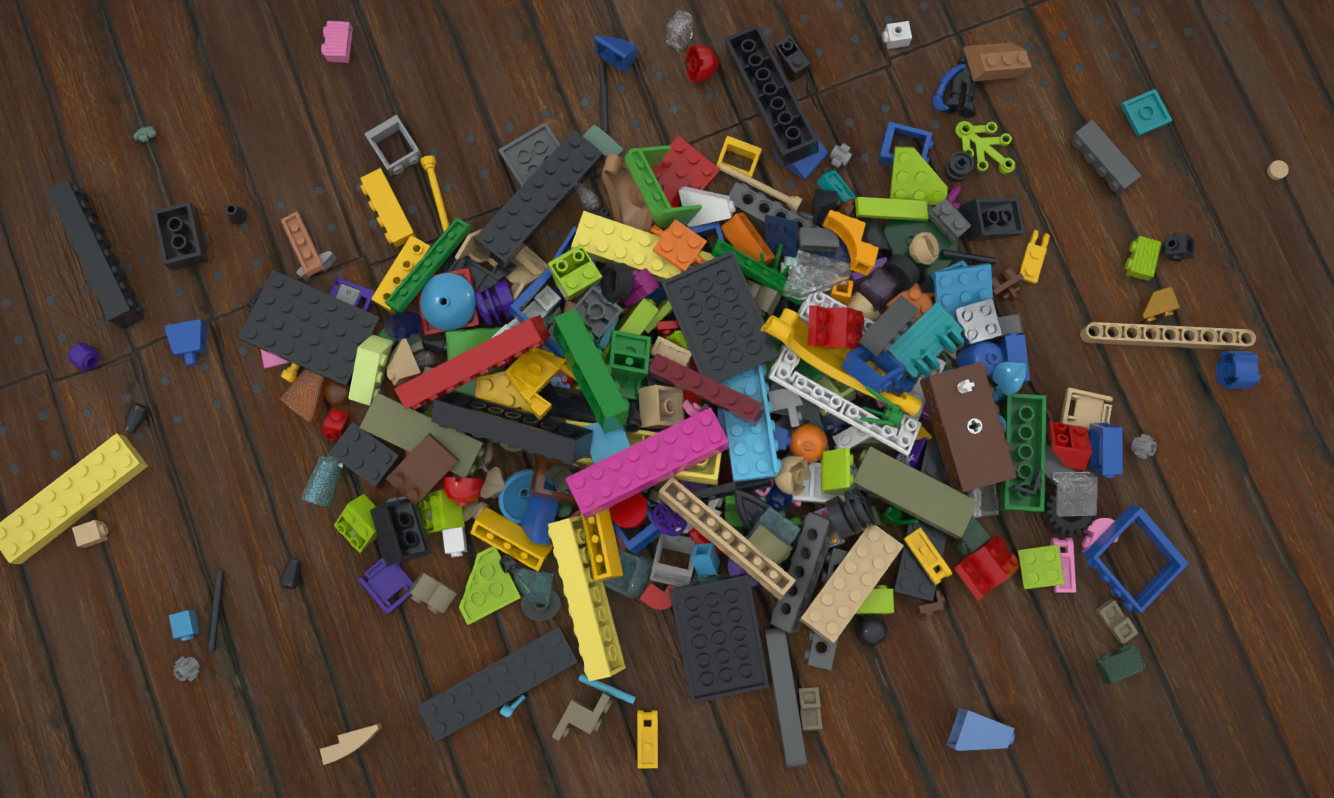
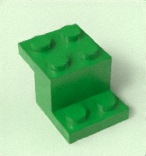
[603,330,651,402]

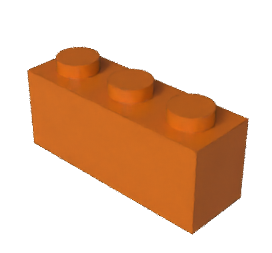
[720,213,776,266]

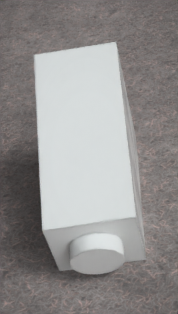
[679,187,735,227]

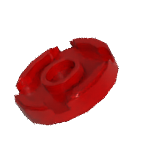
[609,492,648,529]

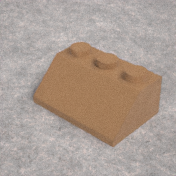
[964,42,1031,82]

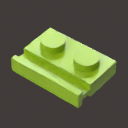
[644,297,673,333]

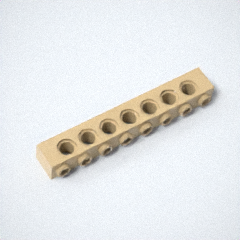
[658,477,796,600]

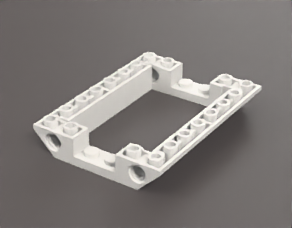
[769,287,946,456]

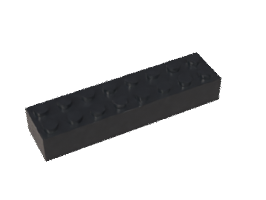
[724,25,819,167]
[475,130,603,269]
[46,179,144,329]
[431,391,593,464]
[891,439,950,602]
[417,627,579,742]

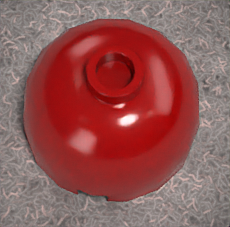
[686,45,719,83]
[443,477,483,506]

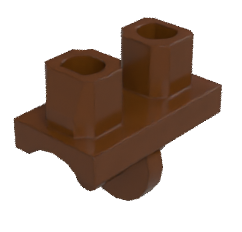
[992,267,1024,301]

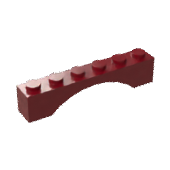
[648,353,764,427]

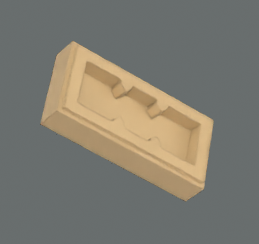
[650,336,692,367]

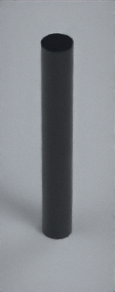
[940,249,996,265]

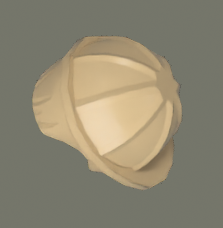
[909,232,939,265]

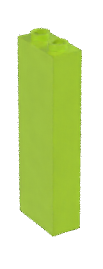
[572,298,659,400]

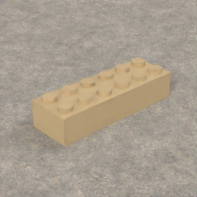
[799,525,904,644]

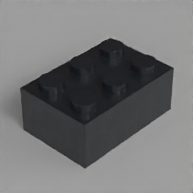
[152,202,209,270]
[329,422,403,490]

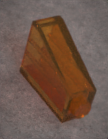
[280,369,329,426]

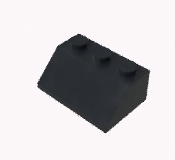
[370,499,432,567]

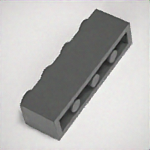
[1070,120,1142,195]
[859,295,919,356]

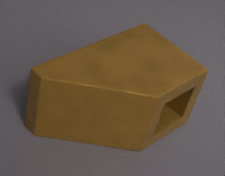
[1136,287,1180,324]

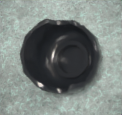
[855,615,888,646]

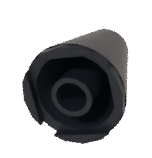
[858,217,893,261]

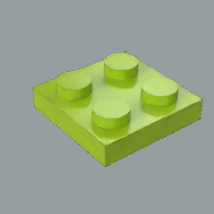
[1018,545,1065,589]

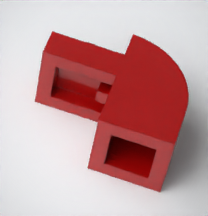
[640,583,678,610]

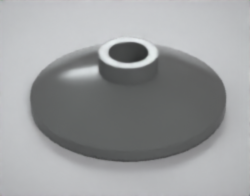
[521,587,561,621]

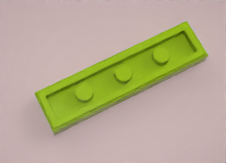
[855,197,928,221]

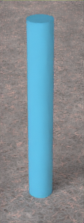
[578,673,636,704]

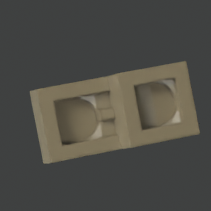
[1096,599,1138,644]
[798,687,823,732]

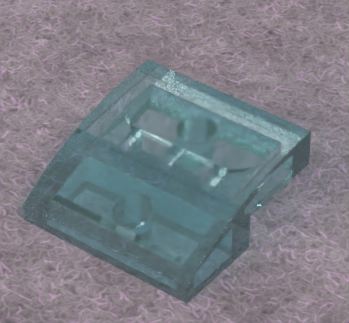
[746,506,801,545]

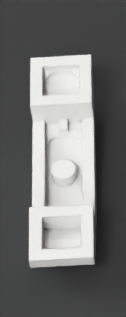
[492,285,561,338]

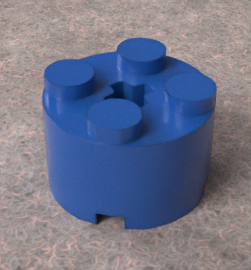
[1216,351,1260,389]

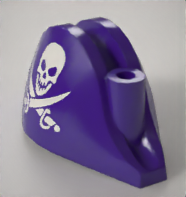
[894,437,927,470]

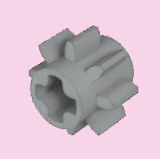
[829,144,852,168]
[1131,434,1156,459]
[173,656,200,682]

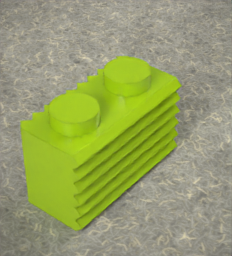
[1125,236,1162,281]

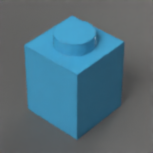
[691,543,720,576]
[169,610,200,642]

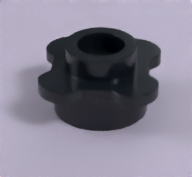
[499,554,516,574]

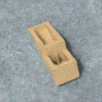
[320,723,382,765]

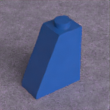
[520,483,558,546]

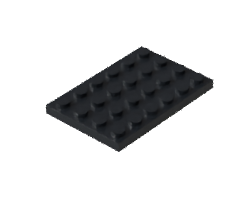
[661,250,779,383]
[237,270,380,387]
[669,573,770,703]

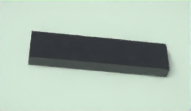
[691,478,772,502]

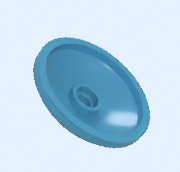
[420,273,477,331]
[498,469,554,524]

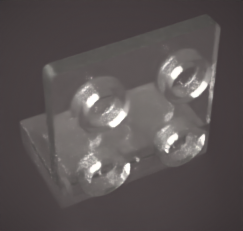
[1051,472,1098,516]

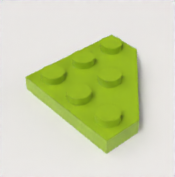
[889,146,948,205]
[459,546,521,625]

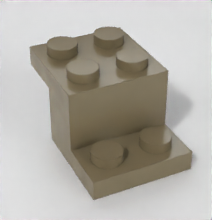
[552,692,612,741]

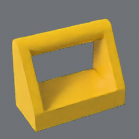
[716,136,762,178]

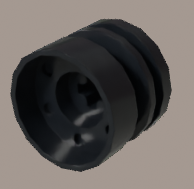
[825,487,875,539]

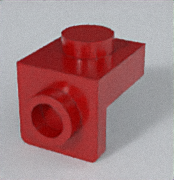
[322,408,350,441]

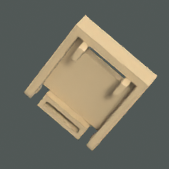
[1060,388,1113,432]

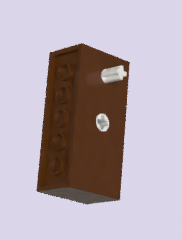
[919,362,1017,493]

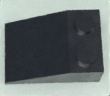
[961,198,1025,241]

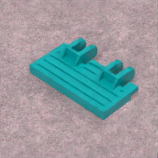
[887,302,965,379]

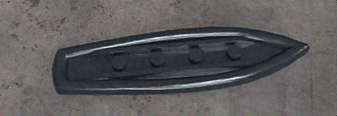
[734,488,821,582]

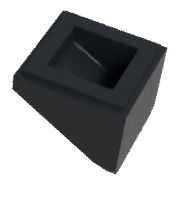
[917,266,935,293]

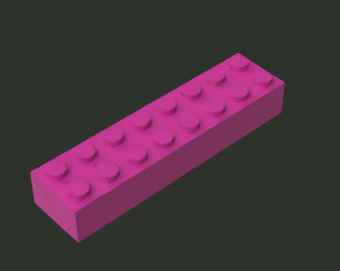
[565,407,729,519]

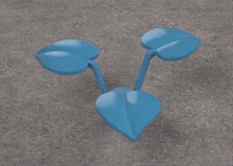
[944,362,1027,435]

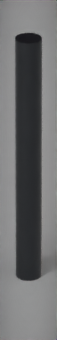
[599,62,609,134]
[207,571,224,651]

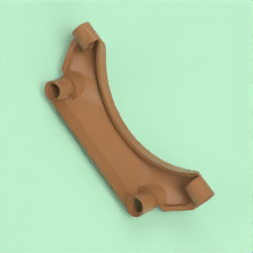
[562,154,654,314]

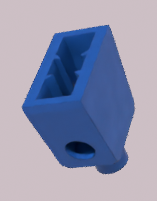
[164,319,207,366]

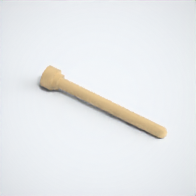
[719,164,802,211]

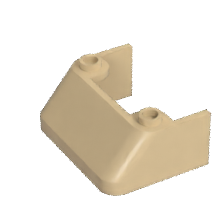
[455,229,549,302]

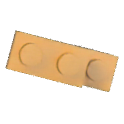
[823,210,879,276]

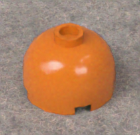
[789,423,828,463]

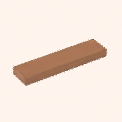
[281,211,325,277]

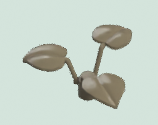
[462,439,507,522]

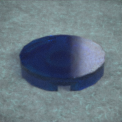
[384,312,423,339]

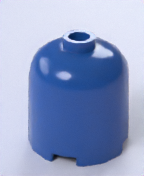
[956,342,1004,379]

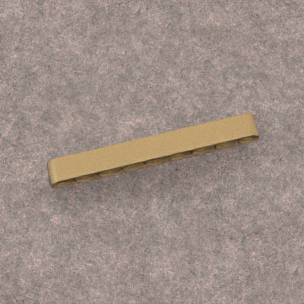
[1080,322,1256,350]

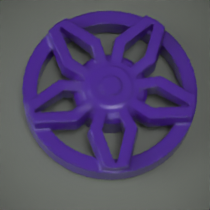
[651,503,687,536]

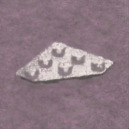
[782,250,853,300]

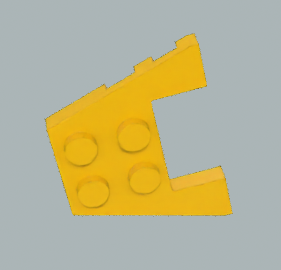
[506,347,577,420]
[472,371,533,438]

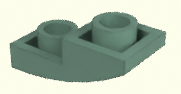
[583,125,623,160]

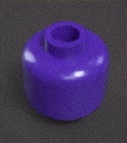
[68,342,99,371]

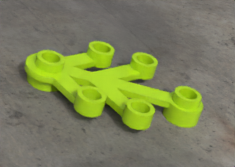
[955,121,1015,174]

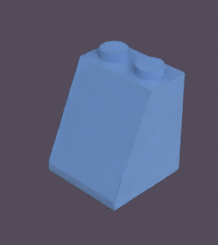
[946,708,1015,751]

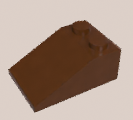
[386,433,459,505]

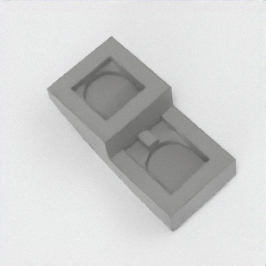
[296,251,337,282]

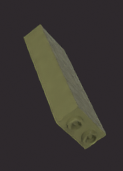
[360,393,486,478]
[851,446,978,539]

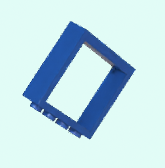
[508,253,614,358]
[1083,505,1189,613]

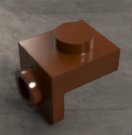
[915,589,945,617]

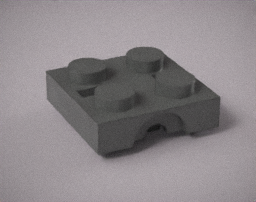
[572,285,623,340]

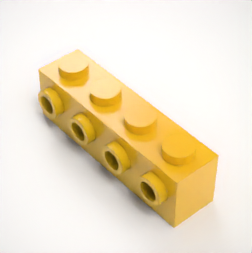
[360,168,416,248]
[371,235,431,314]
[471,507,553,571]
[580,508,623,581]

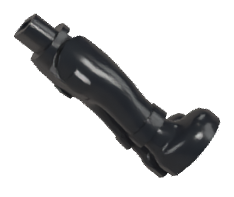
[943,53,977,118]

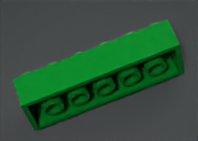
[553,309,630,434]
[999,393,1046,514]

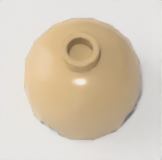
[848,291,881,322]
[774,456,809,496]

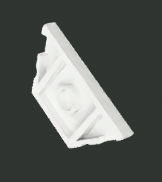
[790,462,856,503]

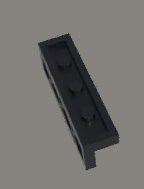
[538,385,598,422]

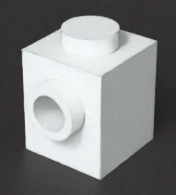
[882,21,912,49]
[442,527,467,557]

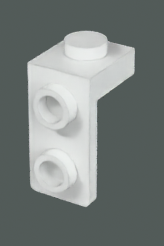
[833,426,872,450]

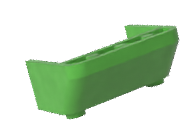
[625,145,702,228]

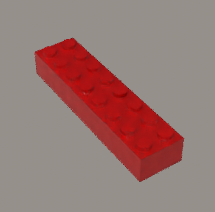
[394,315,551,410]

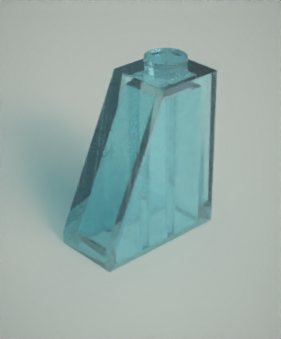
[300,455,343,508]

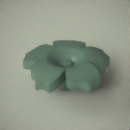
[133,126,157,142]

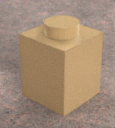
[72,520,108,548]

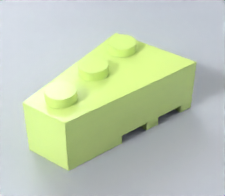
[348,334,394,406]

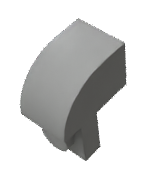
[768,389,803,427]

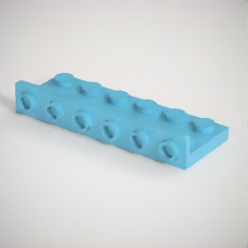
[721,364,781,482]

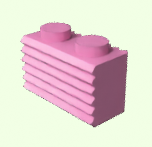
[321,21,353,63]

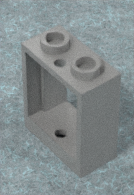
[365,115,422,176]
[650,533,697,587]

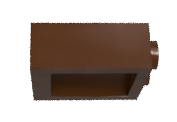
[529,454,587,506]

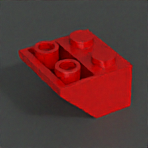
[1048,421,1092,470]

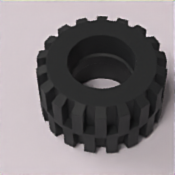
[1041,485,1096,536]

